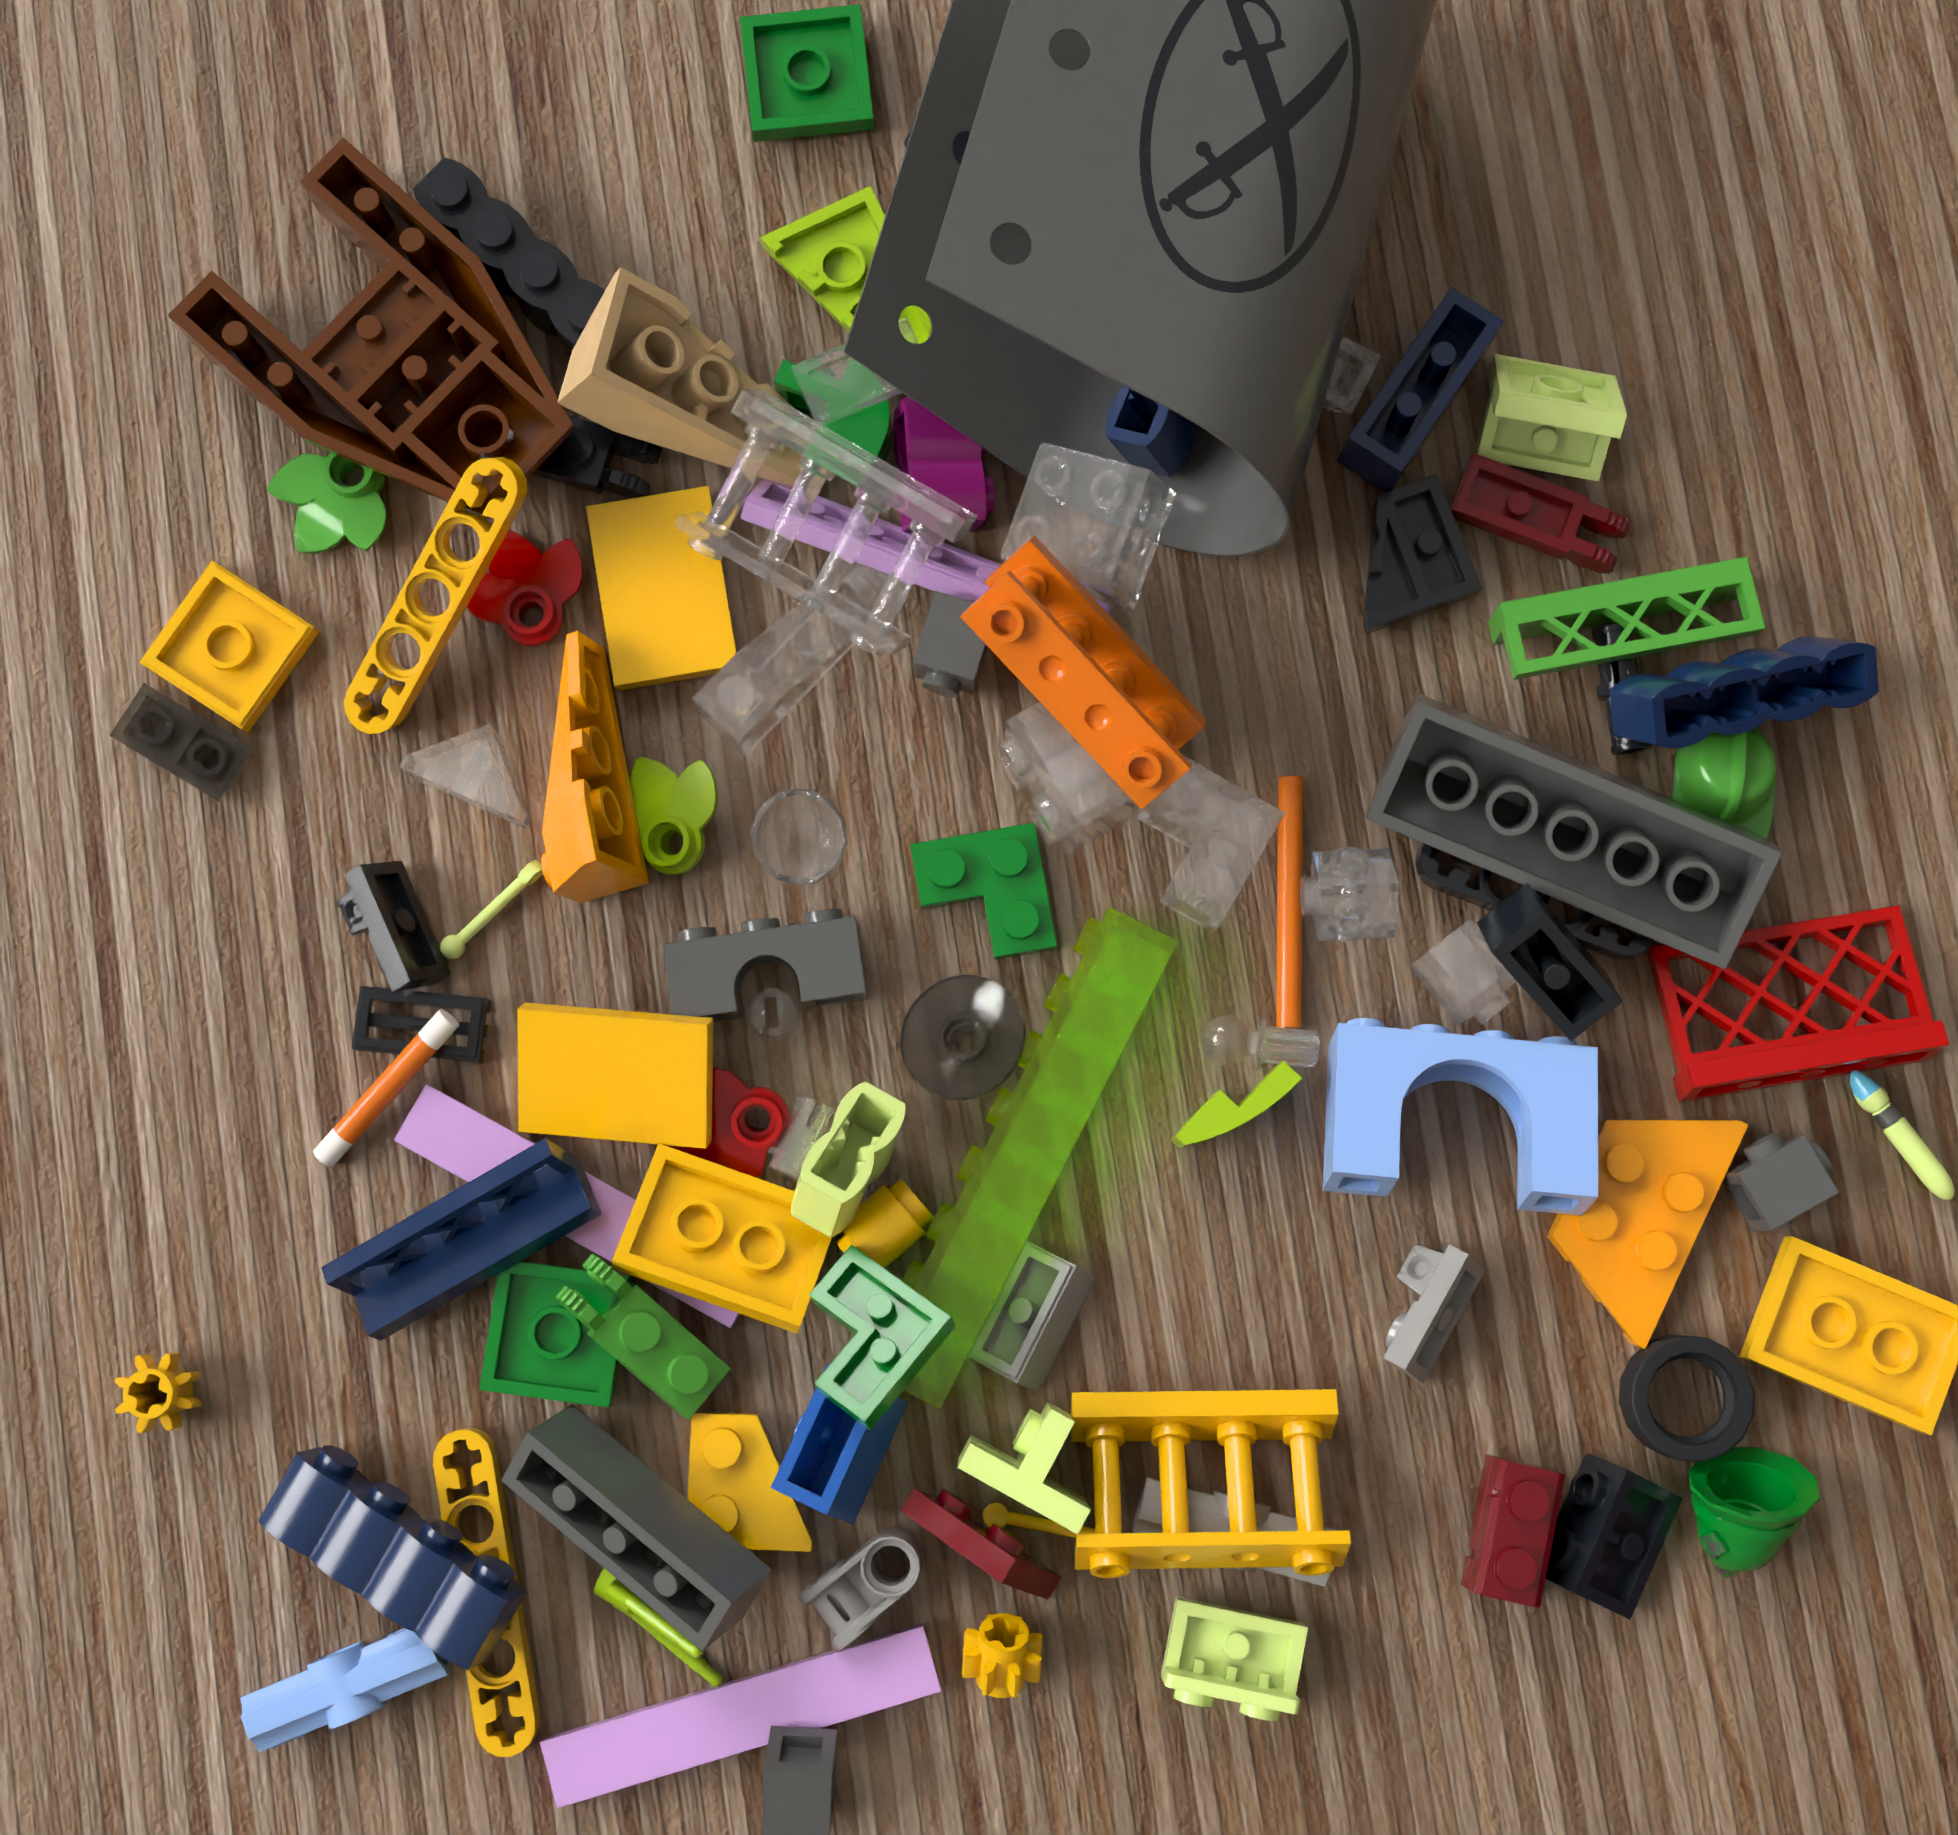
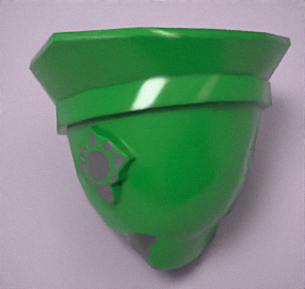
[1689,1447,1820,1578]

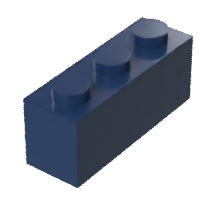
[1337,287,1504,492]

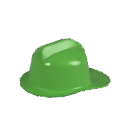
[1672,729,1777,838]

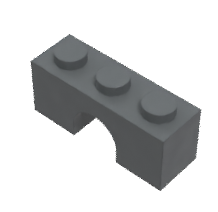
[663,909,868,1022]

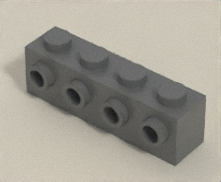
[501,1404,772,1651]

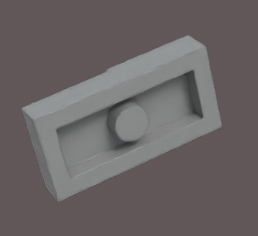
[1383,1244,1485,1383]

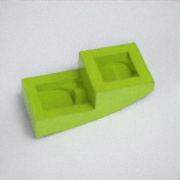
[1170,1060,1302,1148]

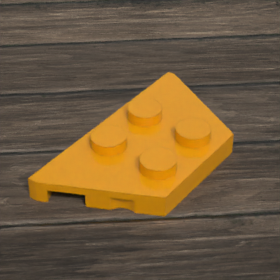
[1547,1120,1748,1349]

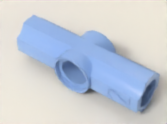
[240,1628,452,1752]

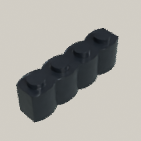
[413,158,605,356]

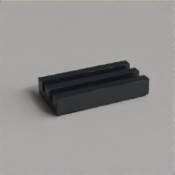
[352,986,491,1063]

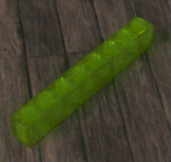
[902,907,1178,1410]

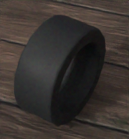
[1619,1334,1755,1462]

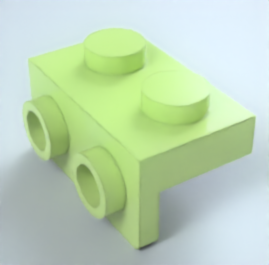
[1161,1596,1308,1721]

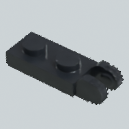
[532,416,662,498]

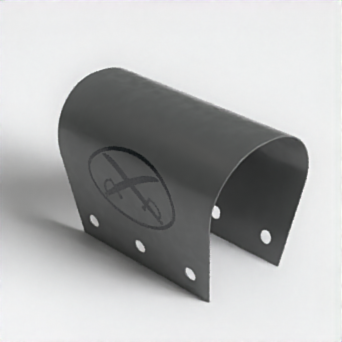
[843,0,1437,557]

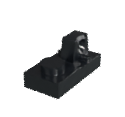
[337,861,451,992]

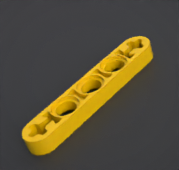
[344,457,527,734]
[433,1428,540,1757]

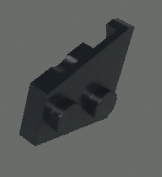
[1363,474,1482,634]

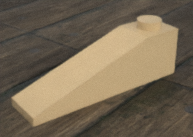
[557,267,819,490]

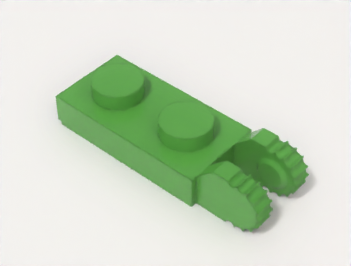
[555,1254,731,1420]

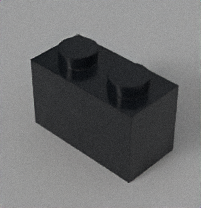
[1477,883,1623,1042]

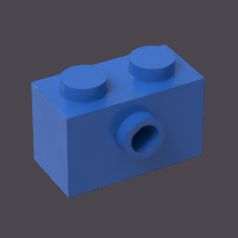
[771,1364,908,1525]

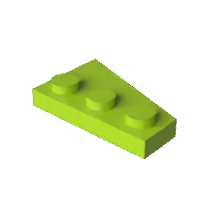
[760,186,931,344]

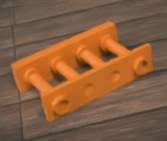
[960,534,1207,810]

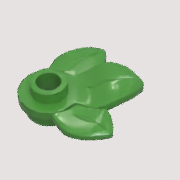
[267,452,387,554]

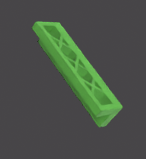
[1488,557,1765,680]

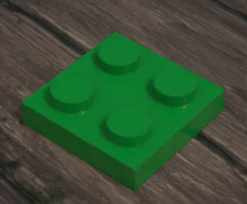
[740,4,874,142]
[479,1261,632,1408]

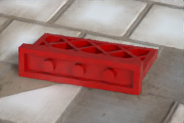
[1647,905,1949,1103]

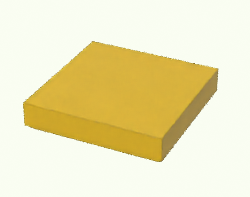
[140,561,319,734]

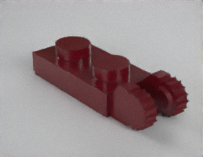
[1450,453,1631,574]

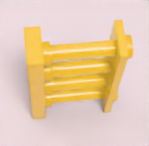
[1070,1389,1351,1578]

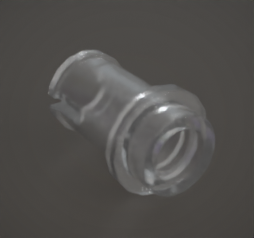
[768,1095,835,1181]

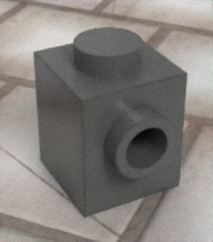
[913,591,989,697]
[1722,1132,1839,1232]

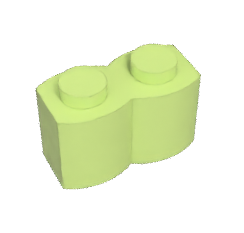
[791,1081,905,1238]

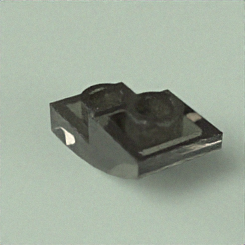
[109,683,254,802]

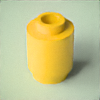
[836,1178,934,1268]

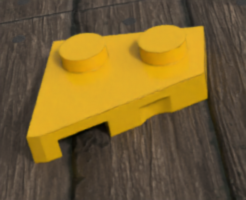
[687,1412,813,1552]

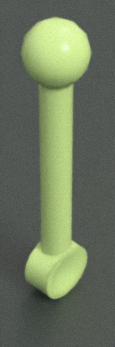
[440,860,543,960]

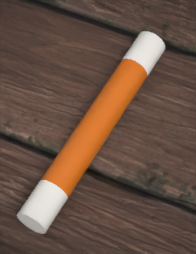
[313,1009,459,1167]

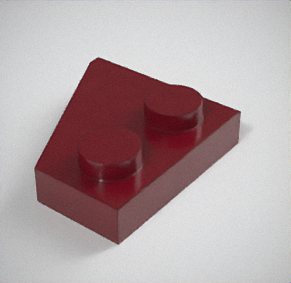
[900,1488,1062,1600]

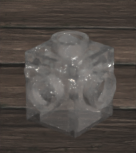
[1300,847,1399,942]

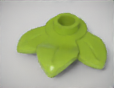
[630,757,718,875]

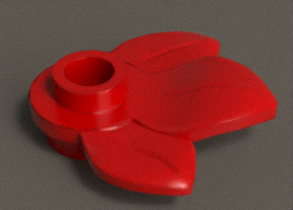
[467,529,583,646]
[665,1068,790,1178]

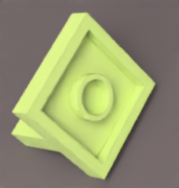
[1475,354,1627,482]
[957,1402,1091,1534]

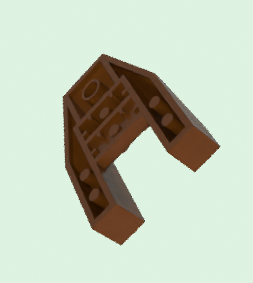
[168,138,575,519]

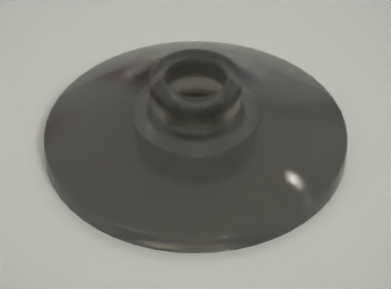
[900,975,1026,1100]

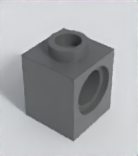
[762,1726,837,1835]

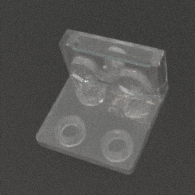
[1000,443,1176,610]

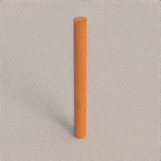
[1276,776,1303,1030]

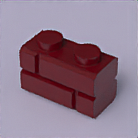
[1461,1454,1565,1608]

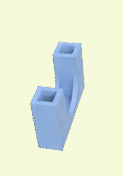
[1323,1018,1598,1216]

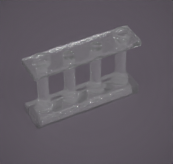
[674,389,977,656]

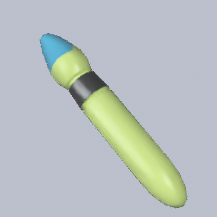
[1849,1070,1955,1200]

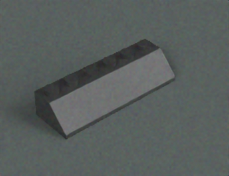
[1366,692,1782,969]

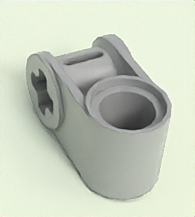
[797,1527,924,1650]

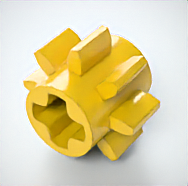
[115,1352,202,1433]
[962,1613,1043,1698]

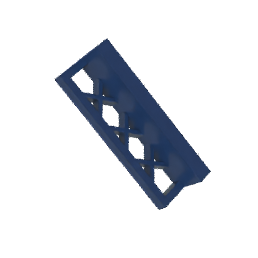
[321,1138,602,1341]

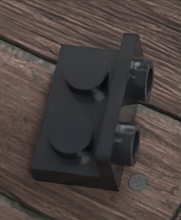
[1546,1454,1683,1620]

